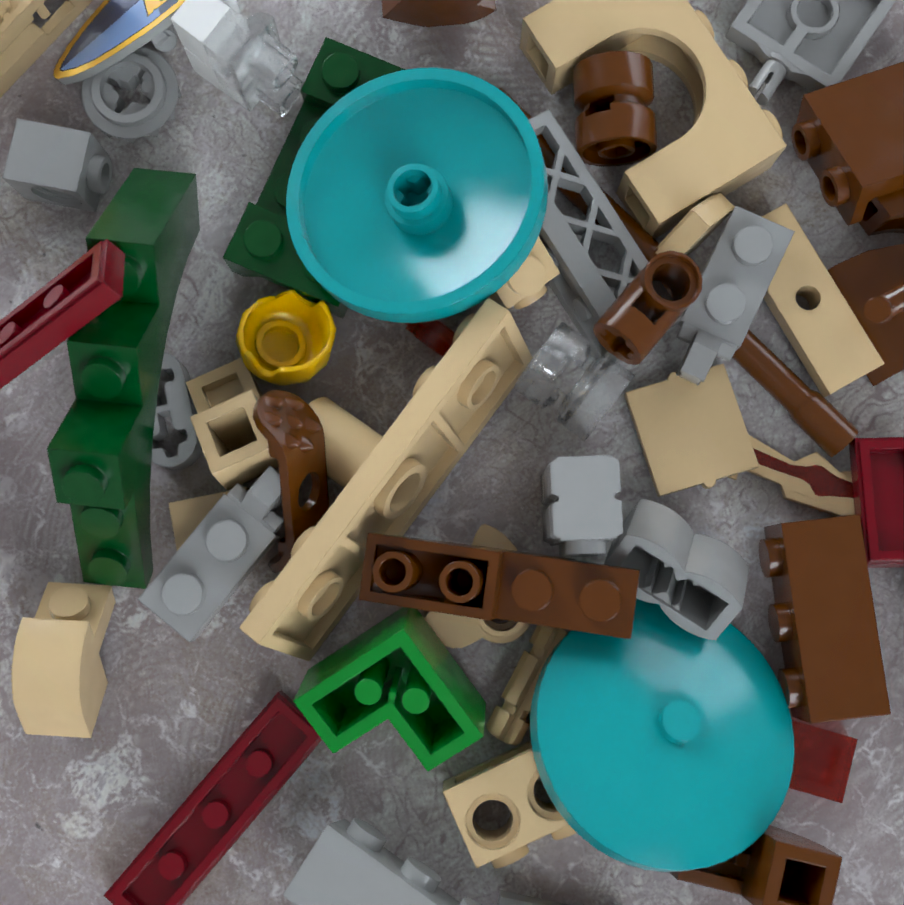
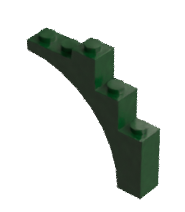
[47,168,200,589]

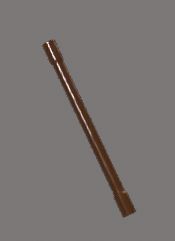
[498,88,859,457]

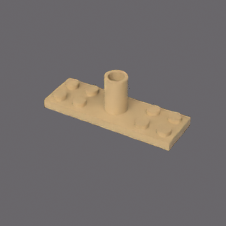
[239,298,534,661]

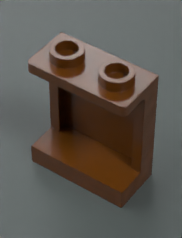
[791,61,904,226]

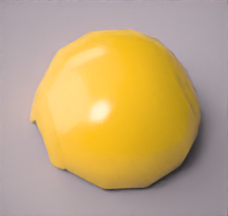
[236,289,336,386]

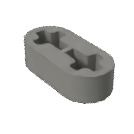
[152,352,202,470]

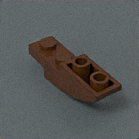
[359,533,640,639]

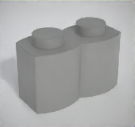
[604,499,749,640]

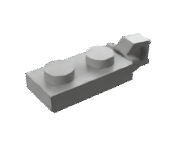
[676,205,795,385]
[137,466,284,642]

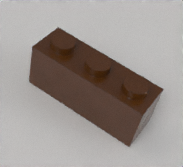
[759,514,891,724]

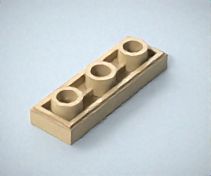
[762,203,885,398]

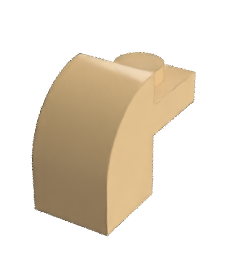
[186,358,279,490]
[11,582,116,738]

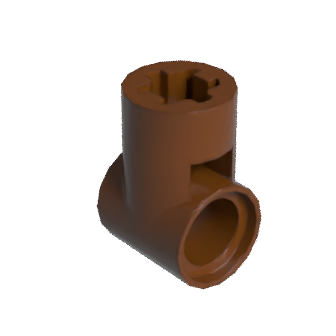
[593,251,703,365]

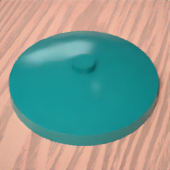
[286,68,548,323]
[530,599,794,872]

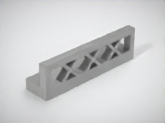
[529,109,683,372]

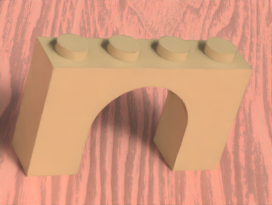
[520,0,787,239]

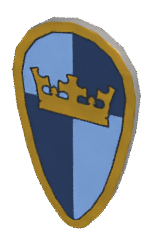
[53,0,185,85]

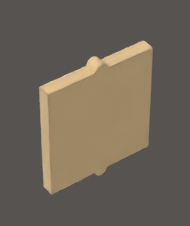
[624,363,759,497]

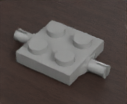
[725,0,896,105]

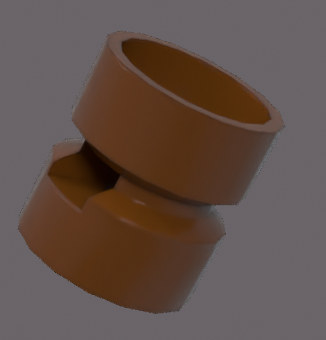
[572,51,657,167]

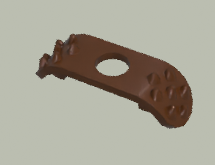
[253,390,329,573]

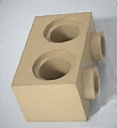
[442,740,577,869]

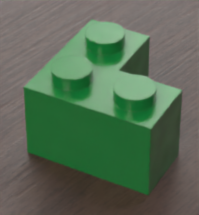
[293,607,486,772]

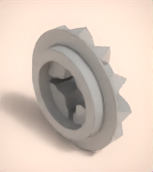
[81,47,182,144]

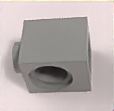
[2,118,112,212]

